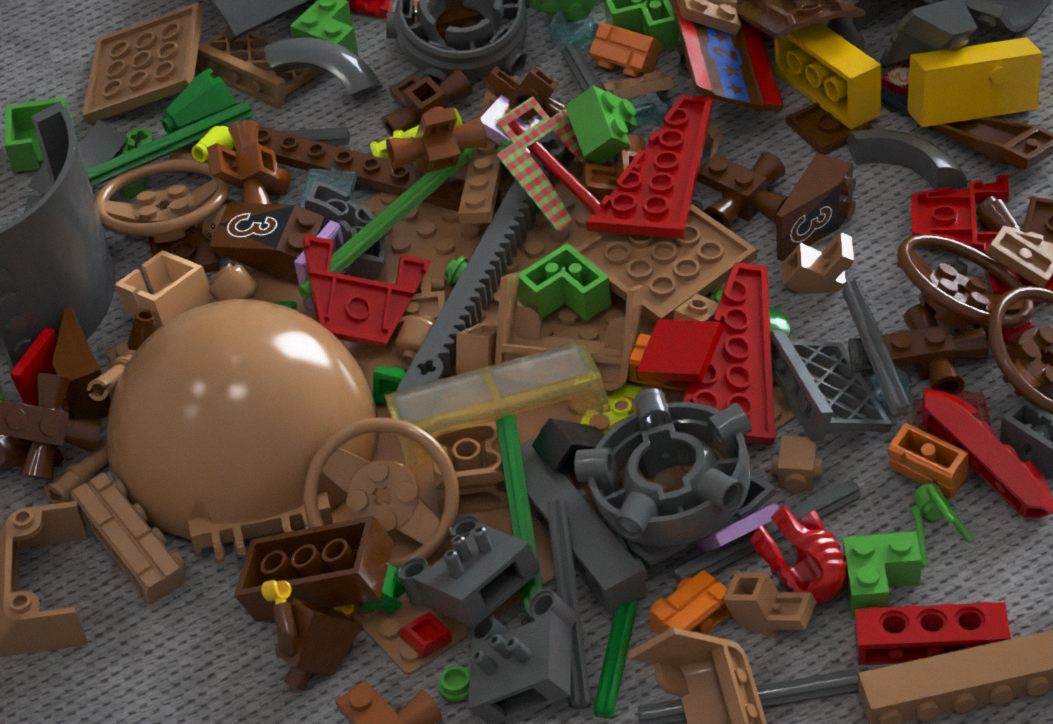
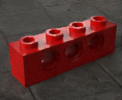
[855,601,1011,665]

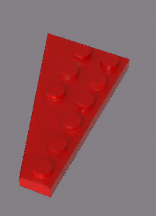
[586,95,713,239]
[682,262,775,446]

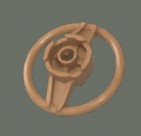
[95,159,230,243]
[303,418,459,569]

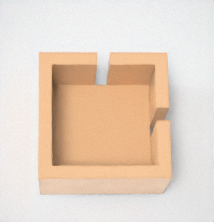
[114,250,214,329]

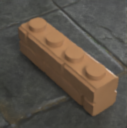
[71,472,186,605]

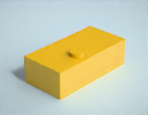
[775,22,881,130]
[907,37,1043,127]

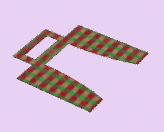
[496,96,615,233]

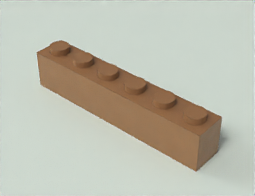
[858,630,1053,724]

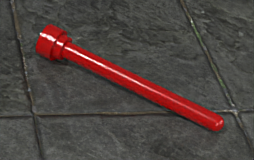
[507,120,600,215]

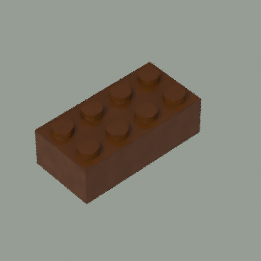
[234,515,394,622]

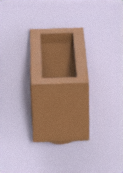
[456,323,497,380]

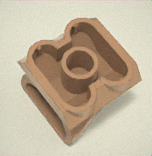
[431,420,508,514]

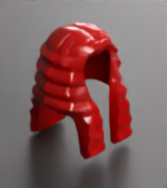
[749,505,848,606]

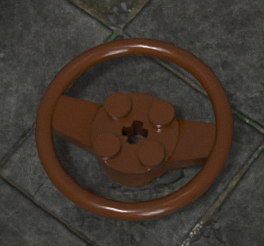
[897,234,1034,330]
[988,287,1053,415]

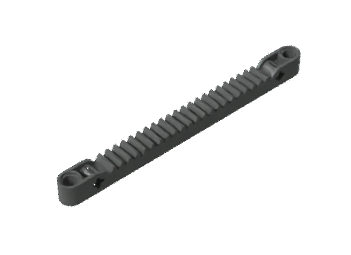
[392,131,575,423]

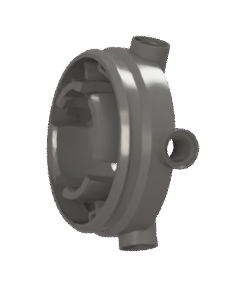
[386,0,530,86]
[574,388,752,547]

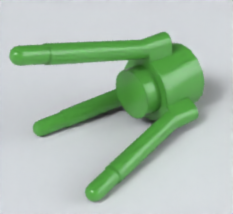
[911,483,974,568]

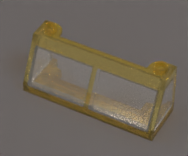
[384,340,611,468]

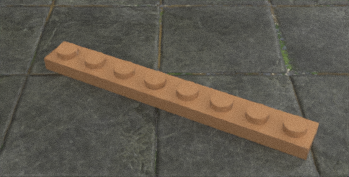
[458,76,520,224]

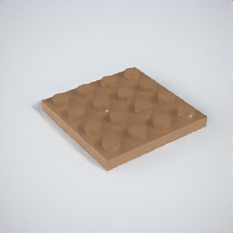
[82,2,204,124]
[575,204,757,323]

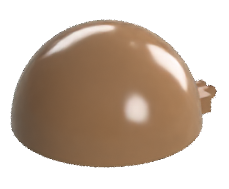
[106,299,379,563]

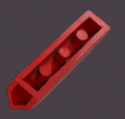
[922,389,1053,518]

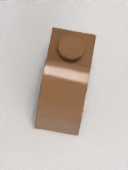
[782,233,855,294]
[723,572,816,639]

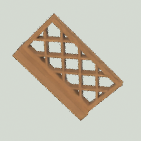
[195,30,322,109]

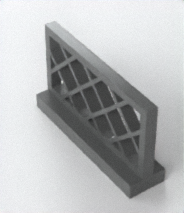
[771,330,892,441]

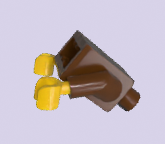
[261,580,362,690]

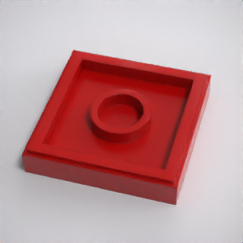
[636,319,723,382]
[10,328,58,406]

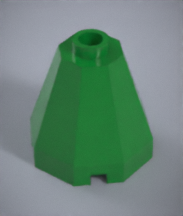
[161,68,237,134]

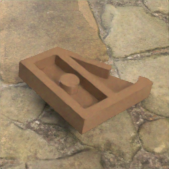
[986,226,1053,288]

